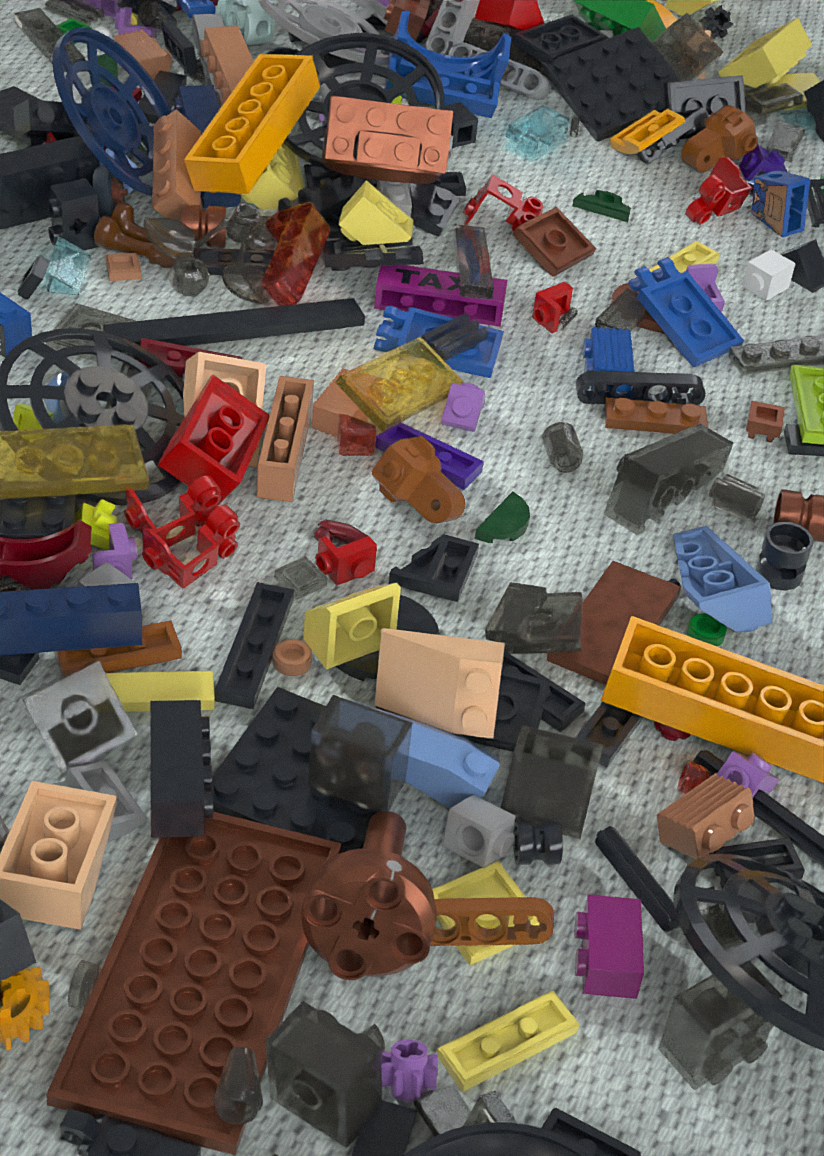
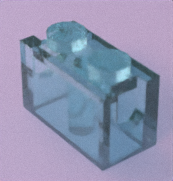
[505,105,570,162]

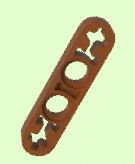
[430,897,555,946]

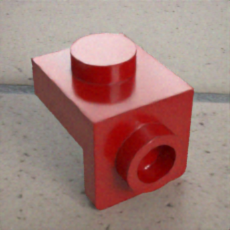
[532,281,573,334]
[315,536,377,586]

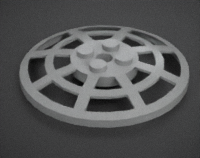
[258,0,394,65]

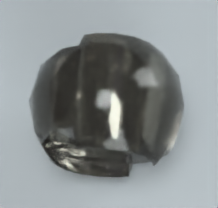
[169,256,210,296]

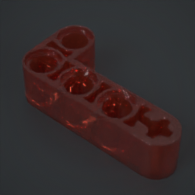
[261,202,331,306]

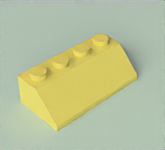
[718,17,812,88]
[241,136,305,209]

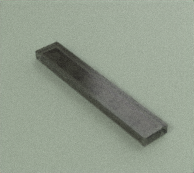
[453,224,494,300]

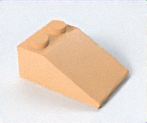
[183,352,266,468]
[375,628,505,739]
[0,781,117,930]

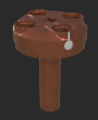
[301,811,437,980]

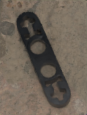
[575,371,706,405]

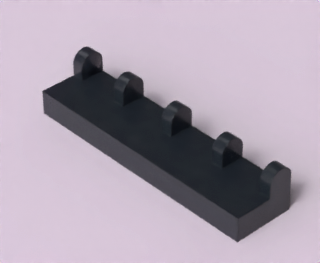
[278,173,377,232]

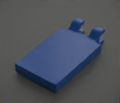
[628,257,745,367]
[373,306,504,378]

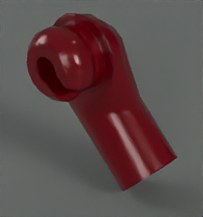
[314,519,368,544]

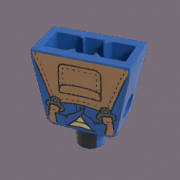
[748,171,810,238]

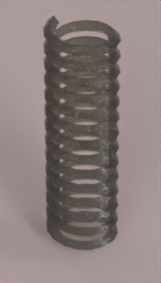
[570,117,579,137]
[558,307,578,330]

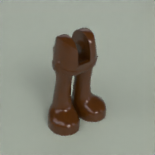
[94,202,192,269]

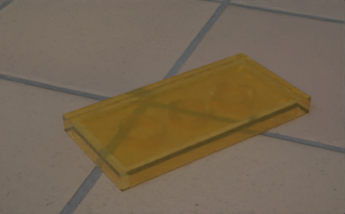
[335,337,464,432]
[0,424,150,499]

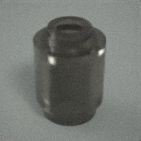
[542,422,583,473]
[709,474,765,520]

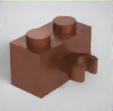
[383,0,431,41]

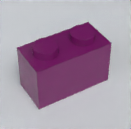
[574,894,644,999]

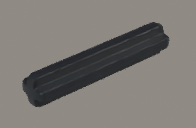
[595,826,680,932]

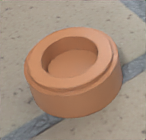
[272,639,312,676]

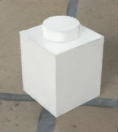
[743,249,795,301]

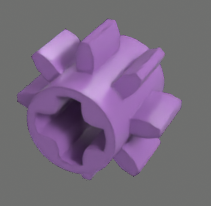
[380,1039,438,1102]

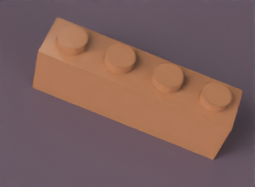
[200,25,254,105]
[152,109,201,228]
[257,376,314,502]

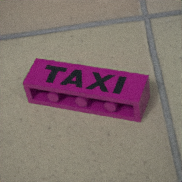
[374,265,508,327]

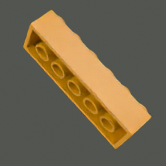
[184,54,321,194]
[600,616,824,783]

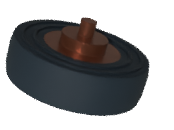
[93,165,128,219]

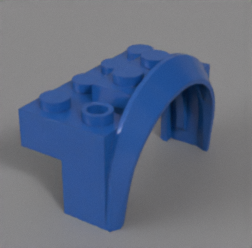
[384,10,511,118]

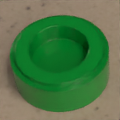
[687,613,727,647]

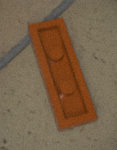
[604,398,708,437]
[55,620,182,682]

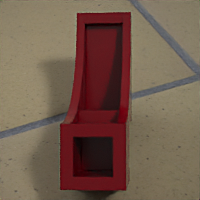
[0,519,92,590]

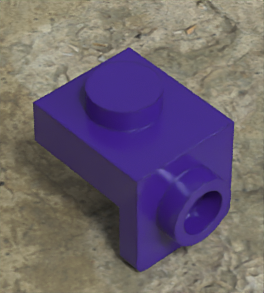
[739,144,788,181]

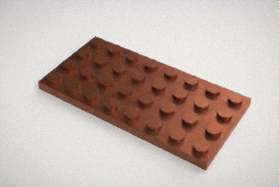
[46,812,342,1156]

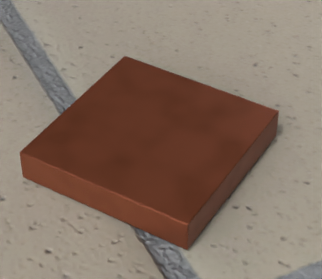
[512,206,597,277]

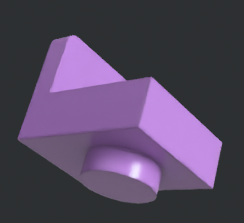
[115,7,157,38]
[686,264,725,311]
[441,383,485,432]
[92,523,137,579]
[717,751,779,798]

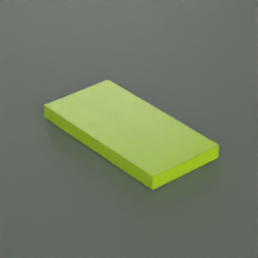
[789,365,824,445]

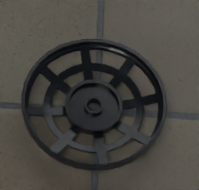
[284,33,444,170]
[0,328,185,506]
[673,854,824,1051]

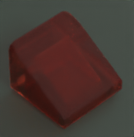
[337,414,376,456]

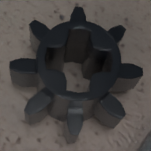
[699,5,734,40]

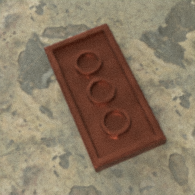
[547,561,681,685]

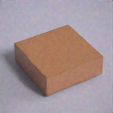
[105,253,141,281]

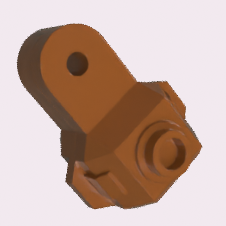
[681,105,758,172]
[372,436,465,523]

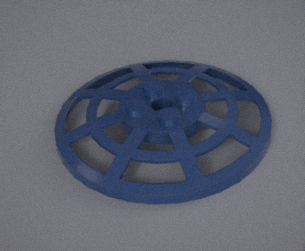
[52,28,172,196]

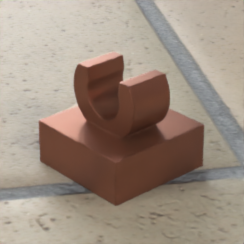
[746,400,785,443]

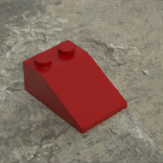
[158,375,270,505]

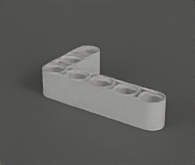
[426,0,551,100]

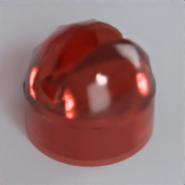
[677,760,711,794]

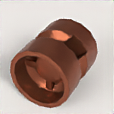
[181,204,226,248]
[773,489,824,542]

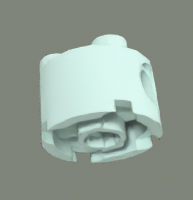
[216,0,277,47]

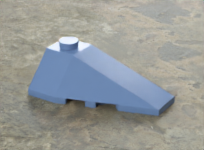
[673,525,773,633]
[323,698,500,809]

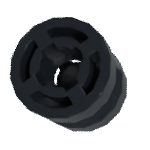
[513,821,563,865]

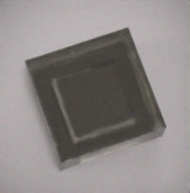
[274,556,328,600]

